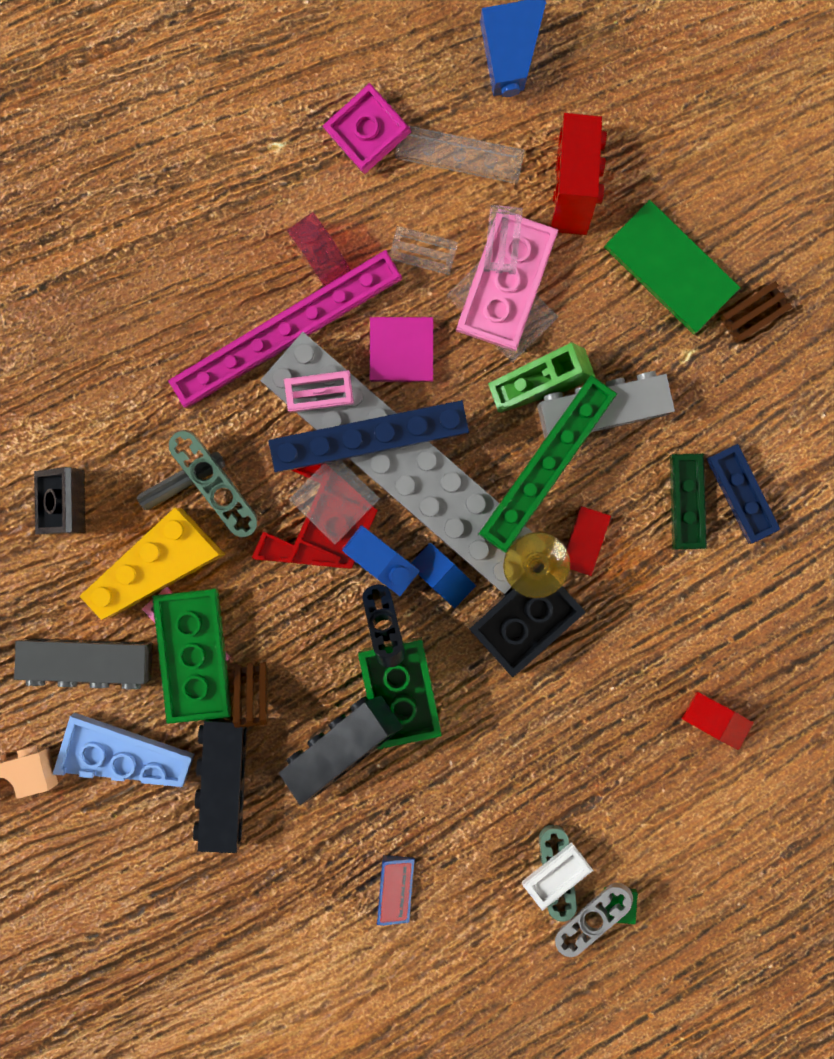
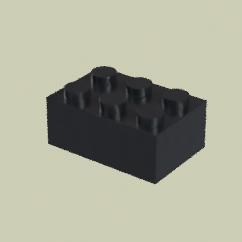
[467,563,586,678]

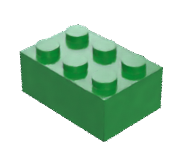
[358,637,442,749]

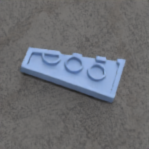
[53,712,195,787]

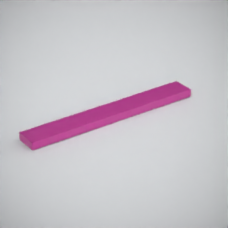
[168,250,402,409]

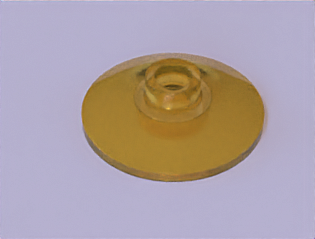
[503,533,570,598]

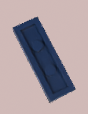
[706,444,781,544]

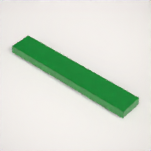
[478,375,617,553]

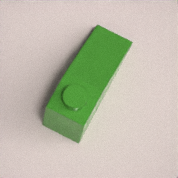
[488,342,596,413]

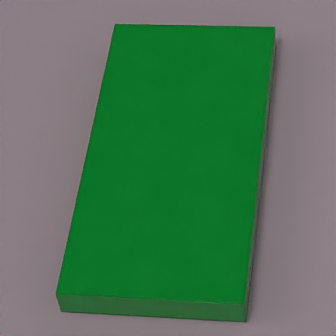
[604,200,740,335]
[152,588,232,724]

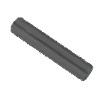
[137,452,225,510]

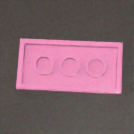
[456,209,558,352]

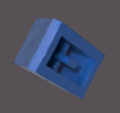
[411,542,476,608]

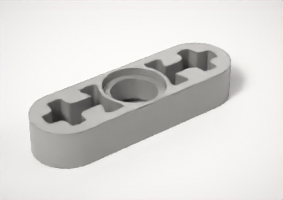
[555,883,633,957]

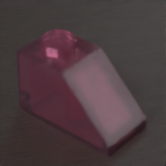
[287,212,351,287]

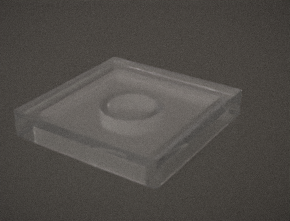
[289,460,380,545]

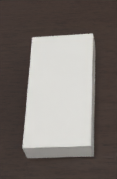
[522,842,593,911]

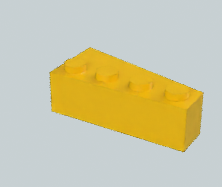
[79,507,226,620]

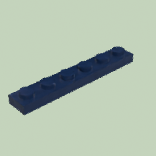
[268,400,469,473]

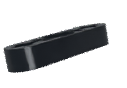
[362,584,405,667]

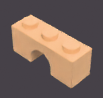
[0,745,58,799]

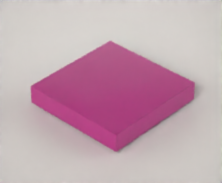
[323,83,412,175]
[370,317,433,382]

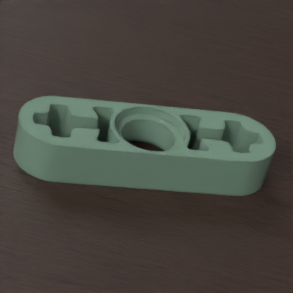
[539,825,577,922]

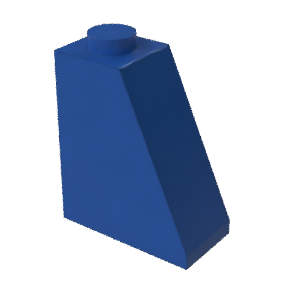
[480,0,546,97]

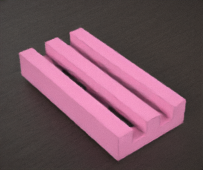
[284,370,354,413]

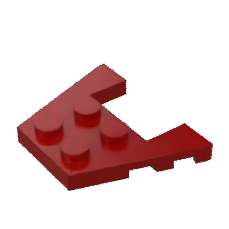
[252,463,378,569]

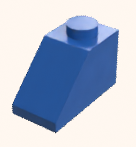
[342,525,420,596]

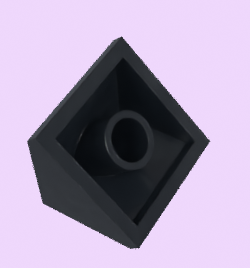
[34,467,86,534]

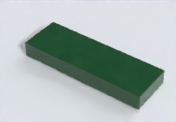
[670,454,707,550]

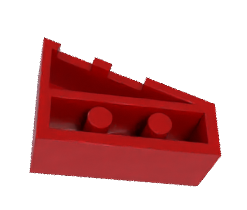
[550,113,607,235]

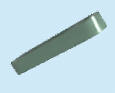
[169,430,257,537]

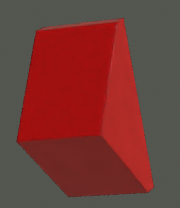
[682,691,754,750]

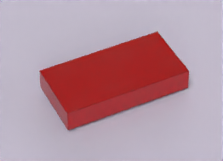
[560,506,611,576]

